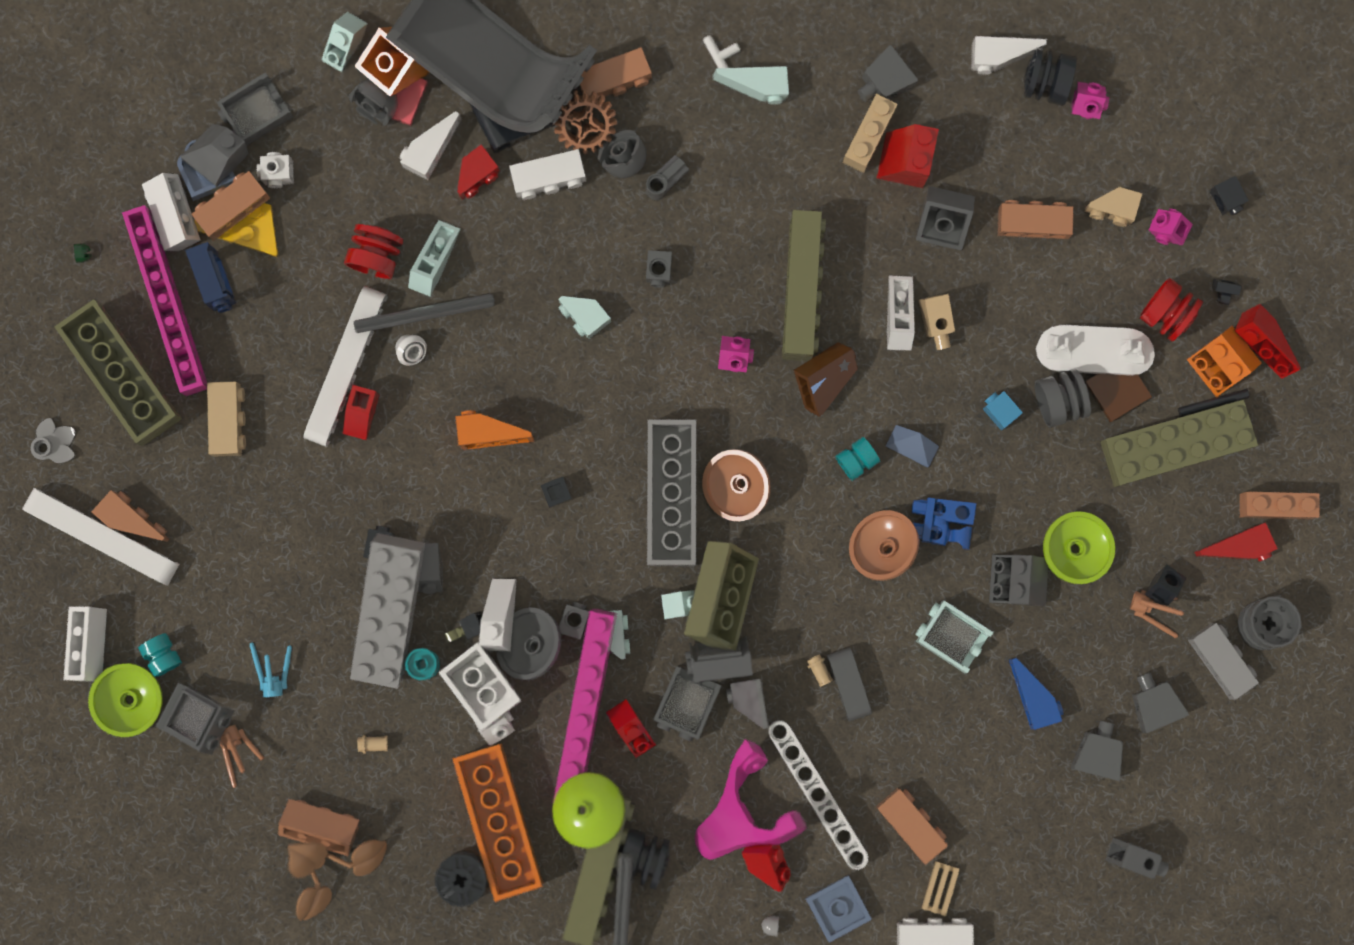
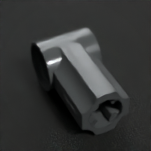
[646,155,689,200]

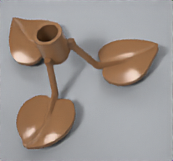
[288,840,387,921]

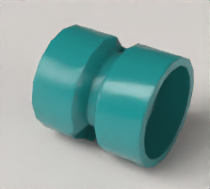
[835,437,880,481]
[138,633,182,678]
[405,648,440,680]

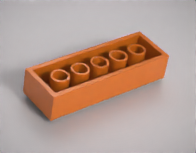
[453,743,544,901]

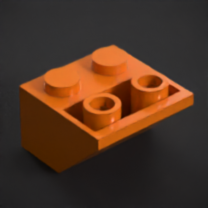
[1187,326,1262,397]

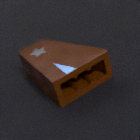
[794,342,858,417]

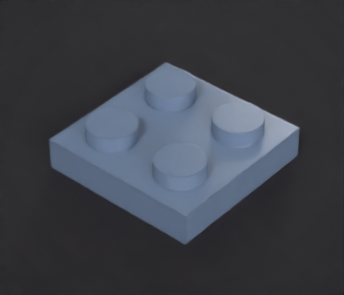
[805,875,872,942]

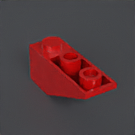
[1235,304,1301,379]

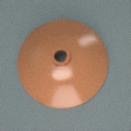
[702,449,770,521]
[849,510,919,581]

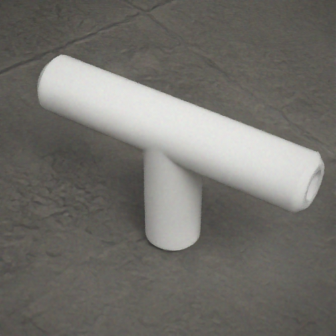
[703,36,740,68]

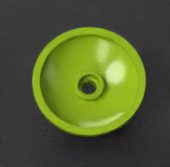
[1043,512,1115,584]
[88,664,163,737]
[553,773,625,848]

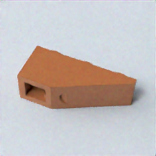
[92,490,169,542]

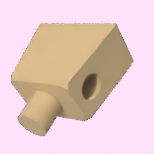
[918,294,955,350]

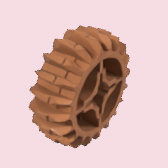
[553,89,617,154]

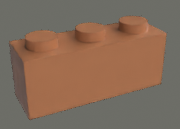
[579,47,652,99]
[191,171,270,241]
[998,200,1073,239]
[1240,492,1320,519]
[876,788,948,865]
[279,799,359,856]

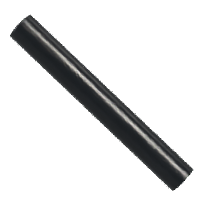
[1178,389,1249,417]

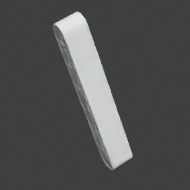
[304,286,387,447]
[22,488,180,586]
[768,720,868,870]

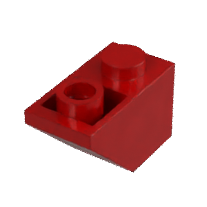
[457,145,500,200]
[343,385,380,441]
[606,699,656,758]
[742,844,791,892]

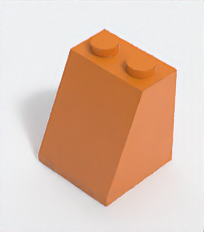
[355,27,429,96]

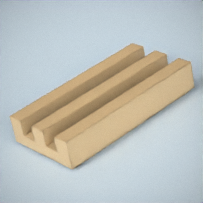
[921,861,960,916]

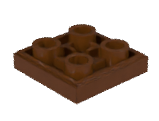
[1085,374,1152,423]

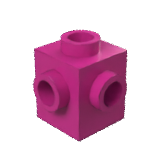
[1072,82,1109,119]
[1149,209,1193,245]
[718,336,754,372]

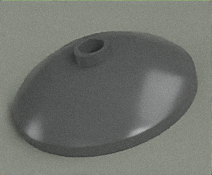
[496,608,561,680]

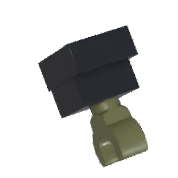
[445,611,483,643]

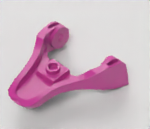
[695,739,806,860]

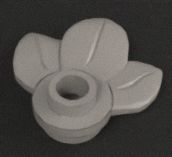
[31,418,75,463]

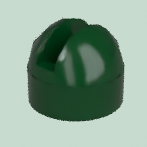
[74,243,92,263]

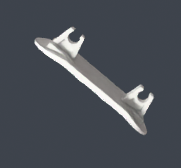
[1036,325,1155,376]

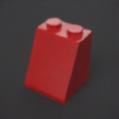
[877,124,939,188]

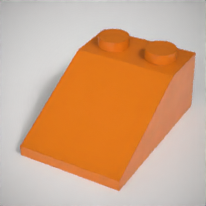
[456,410,534,450]

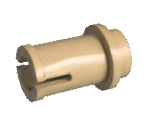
[807,654,834,687]
[357,735,388,754]

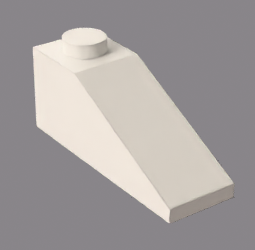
[972,36,1046,74]
[400,111,461,180]
[887,276,915,351]
[479,579,517,651]

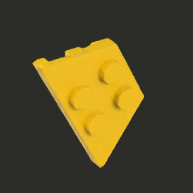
[194,203,278,257]

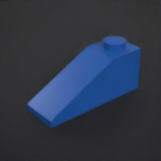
[1009,658,1063,730]

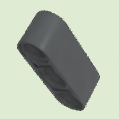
[827,647,872,722]

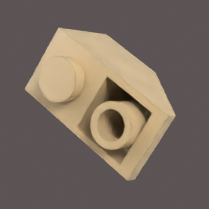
[1085,187,1142,227]

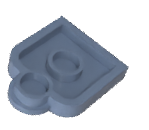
[177,140,235,201]

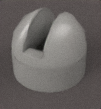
[762,916,779,936]

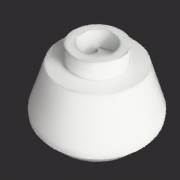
[395,335,427,366]

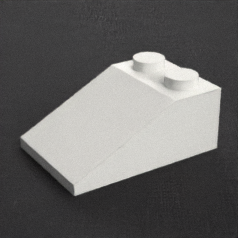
[439,642,521,731]

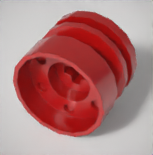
[344,224,404,279]
[1139,277,1203,342]

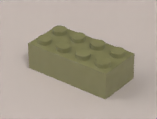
[684,542,759,651]

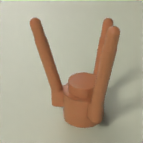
[1130,590,1184,638]
[219,725,264,788]

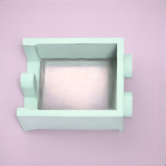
[915,601,993,673]

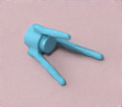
[250,642,292,697]

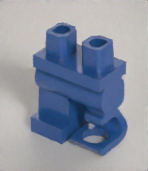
[912,497,976,550]

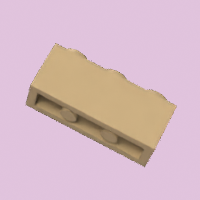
[843,94,898,173]
[207,382,246,457]

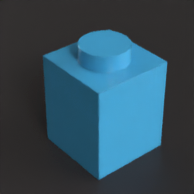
[983,391,1023,431]

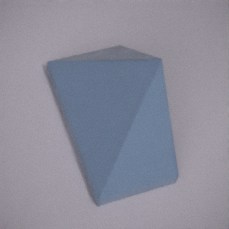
[886,425,939,468]

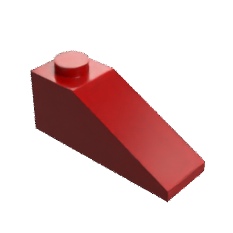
[1195,522,1278,562]

